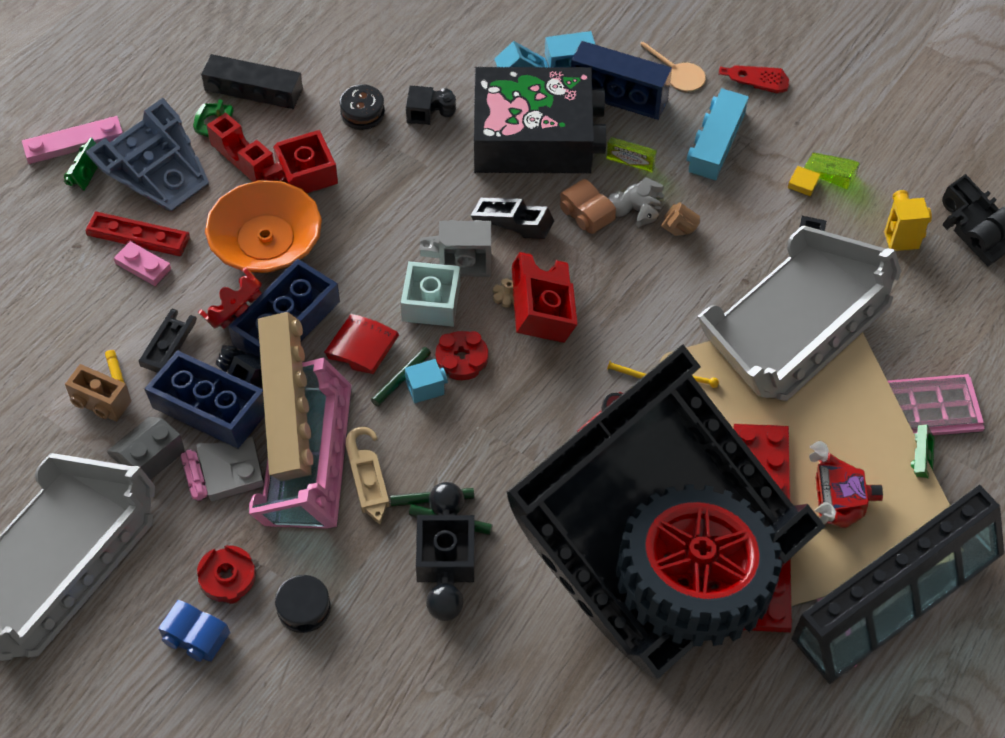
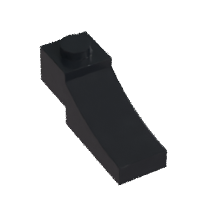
[471,198,555,239]

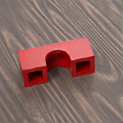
[207,113,274,182]

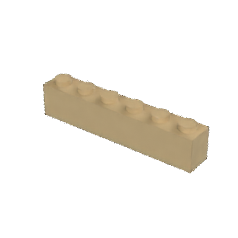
[258,312,313,481]

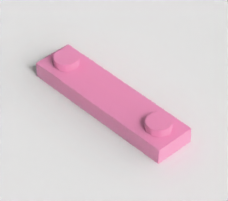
[22,116,123,164]

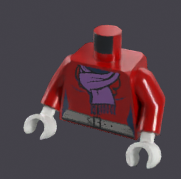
[809,441,883,528]

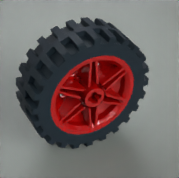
[616,484,782,647]

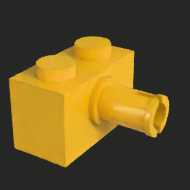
[884,190,932,251]

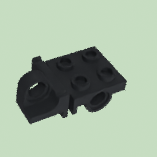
[942,174,1005,267]

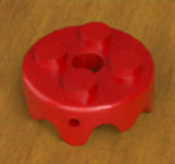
[198,267,262,330]

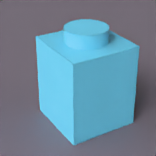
[405,359,448,404]

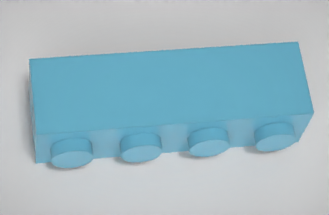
[686,88,749,180]

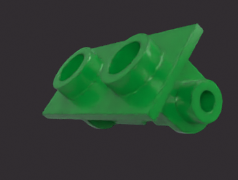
[64,138,98,191]

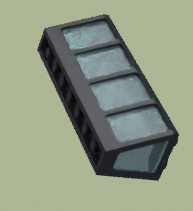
[791,484,1004,684]

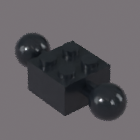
[416,482,475,621]

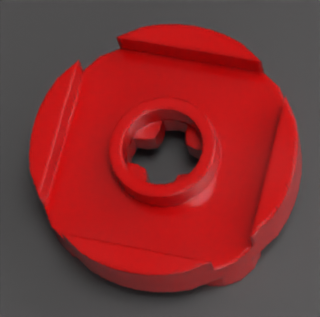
[435,331,488,381]
[197,545,256,604]

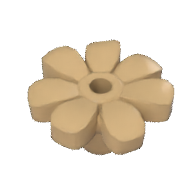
[493,278,514,308]

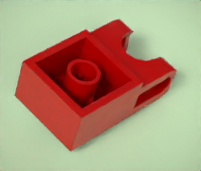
[512,252,578,343]

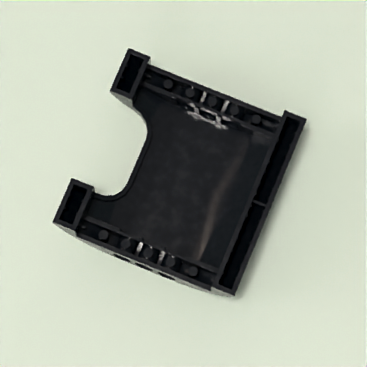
[507,344,826,679]

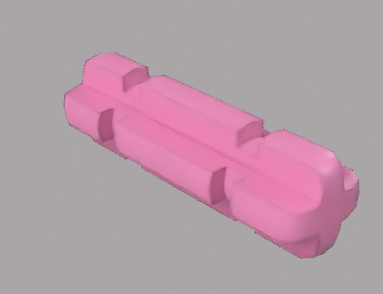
[180,450,208,501]

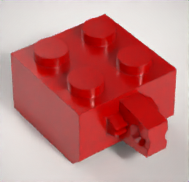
[262,129,338,194]

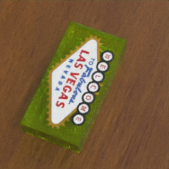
[606,137,657,172]

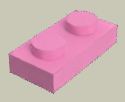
[114,241,171,286]

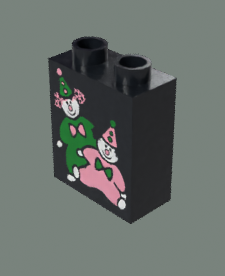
[474,67,606,174]

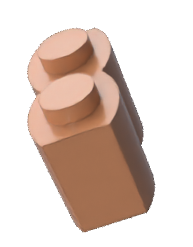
[560,179,616,234]

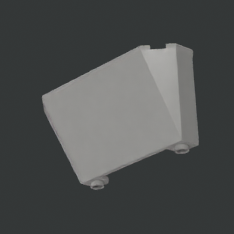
[698,226,901,401]
[0,453,155,661]

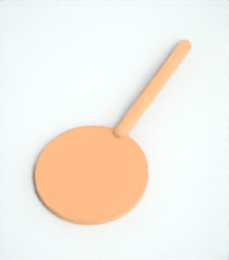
[640,42,706,92]

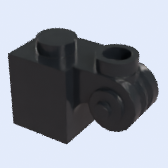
[406,85,456,125]
[216,345,263,389]

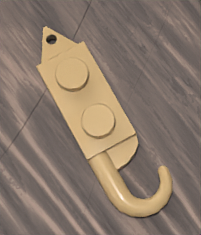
[345,427,390,524]

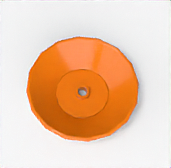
[205,180,322,273]

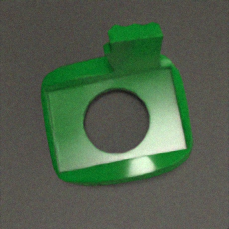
[193,99,234,137]

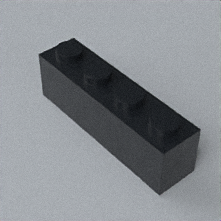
[201,54,303,109]

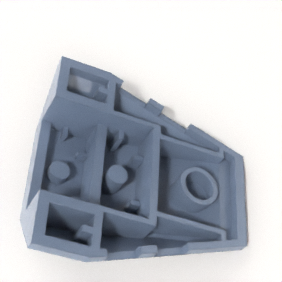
[86,98,209,212]

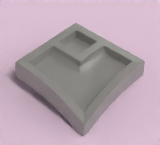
[196,437,264,502]

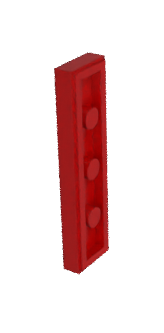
[85,211,190,257]

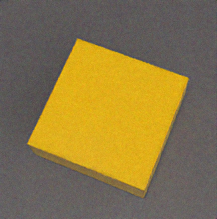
[788,166,820,196]

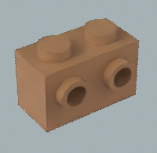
[65,364,131,422]

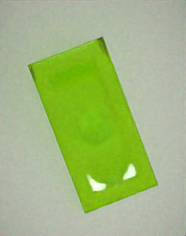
[804,152,860,190]

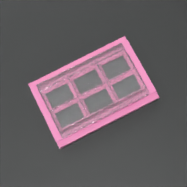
[887,374,985,435]

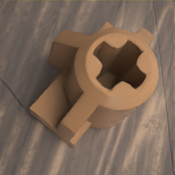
[661,202,700,236]

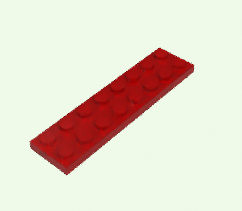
[733,424,792,633]

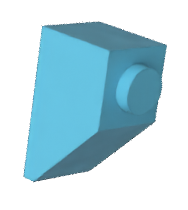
[494,41,548,67]

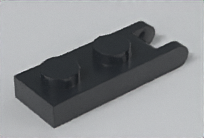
[138,308,197,373]

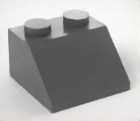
[107,417,185,480]

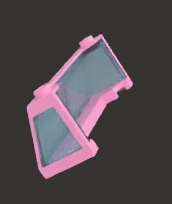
[249,357,351,529]

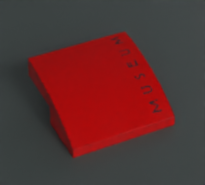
[324,314,399,374]

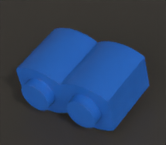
[158,600,230,662]

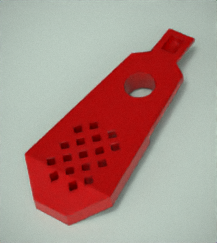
[718,65,789,94]

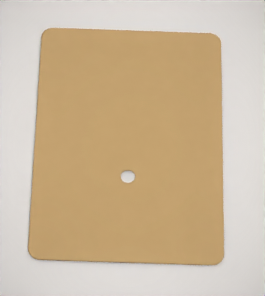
[660,332,954,606]

